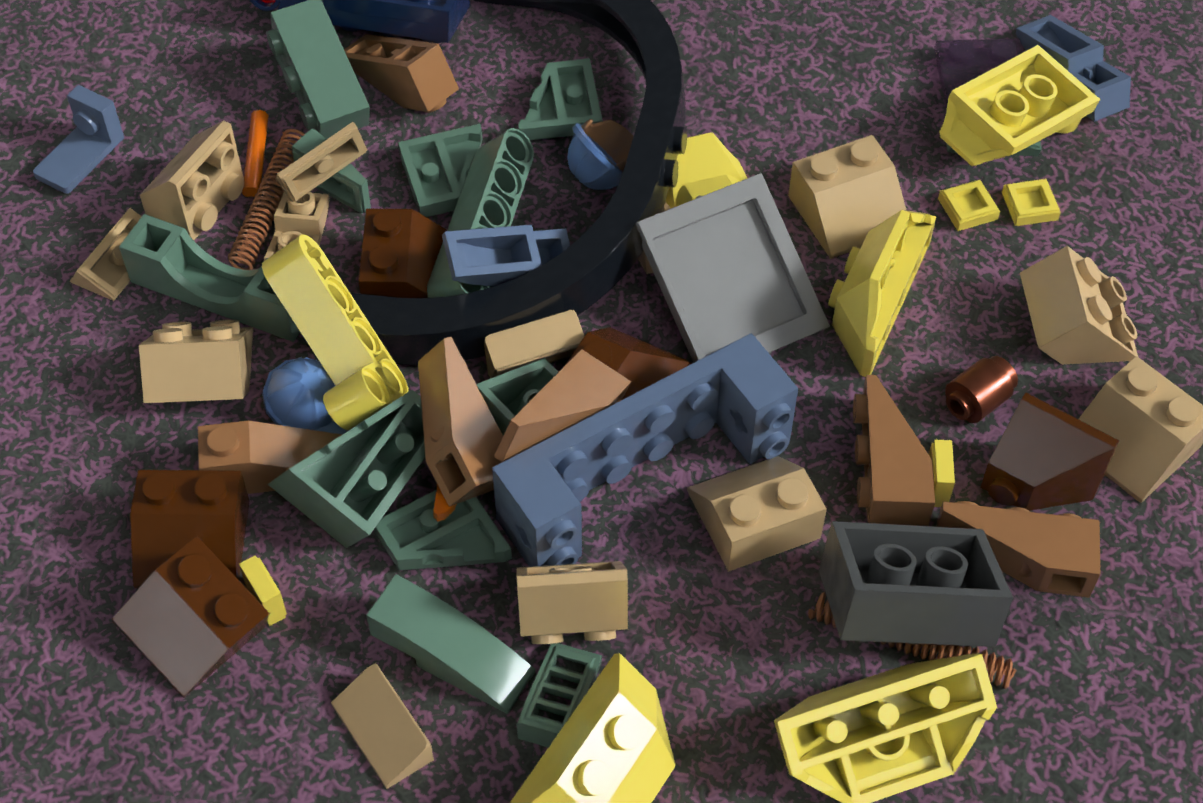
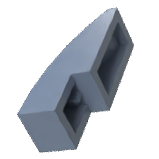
[1016,15,1131,122]
[442,225,570,287]

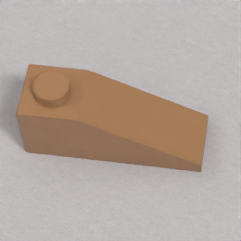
[344,34,459,113]
[494,349,631,462]
[198,420,343,494]

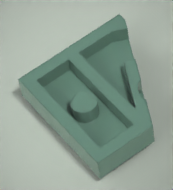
[518,58,603,140]
[398,124,482,217]
[374,490,512,571]

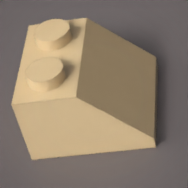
[788,135,906,259]
[1079,356,1203,503]
[687,456,827,572]
[517,561,628,644]

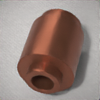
[945,356,1018,423]

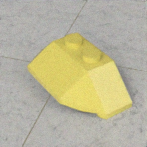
[828,210,936,377]
[510,653,676,803]
[774,653,997,803]

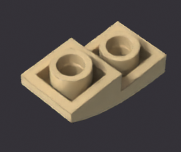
[264,191,329,261]

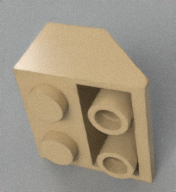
[140,121,244,240]
[1020,246,1138,364]
[139,320,253,403]

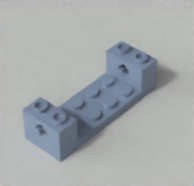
[492,333,798,567]

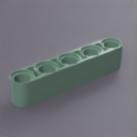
[427,128,534,298]

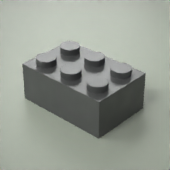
[819,521,1013,647]

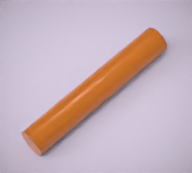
[242,110,269,197]

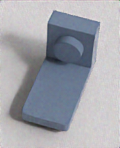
[33,85,124,194]

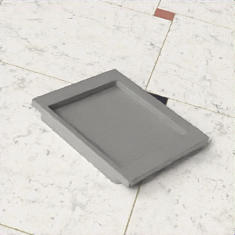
[636,173,830,362]

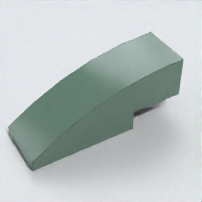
[366,574,535,714]

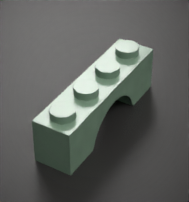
[119,214,300,342]

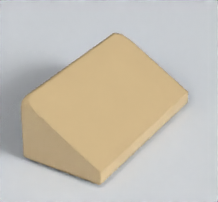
[276,122,367,202]
[70,208,142,301]
[484,310,584,378]
[331,663,434,789]

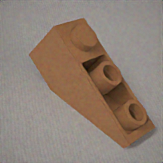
[418,337,503,507]
[853,375,935,526]
[936,501,1100,598]

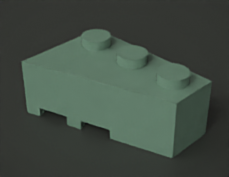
[266,0,370,139]
[268,390,425,548]

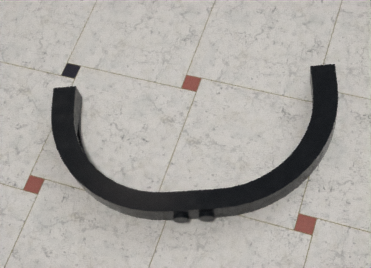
[350,0,687,365]

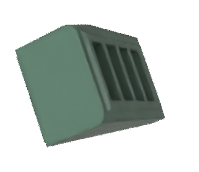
[292,128,371,214]
[517,643,602,748]

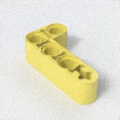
[262,234,408,430]

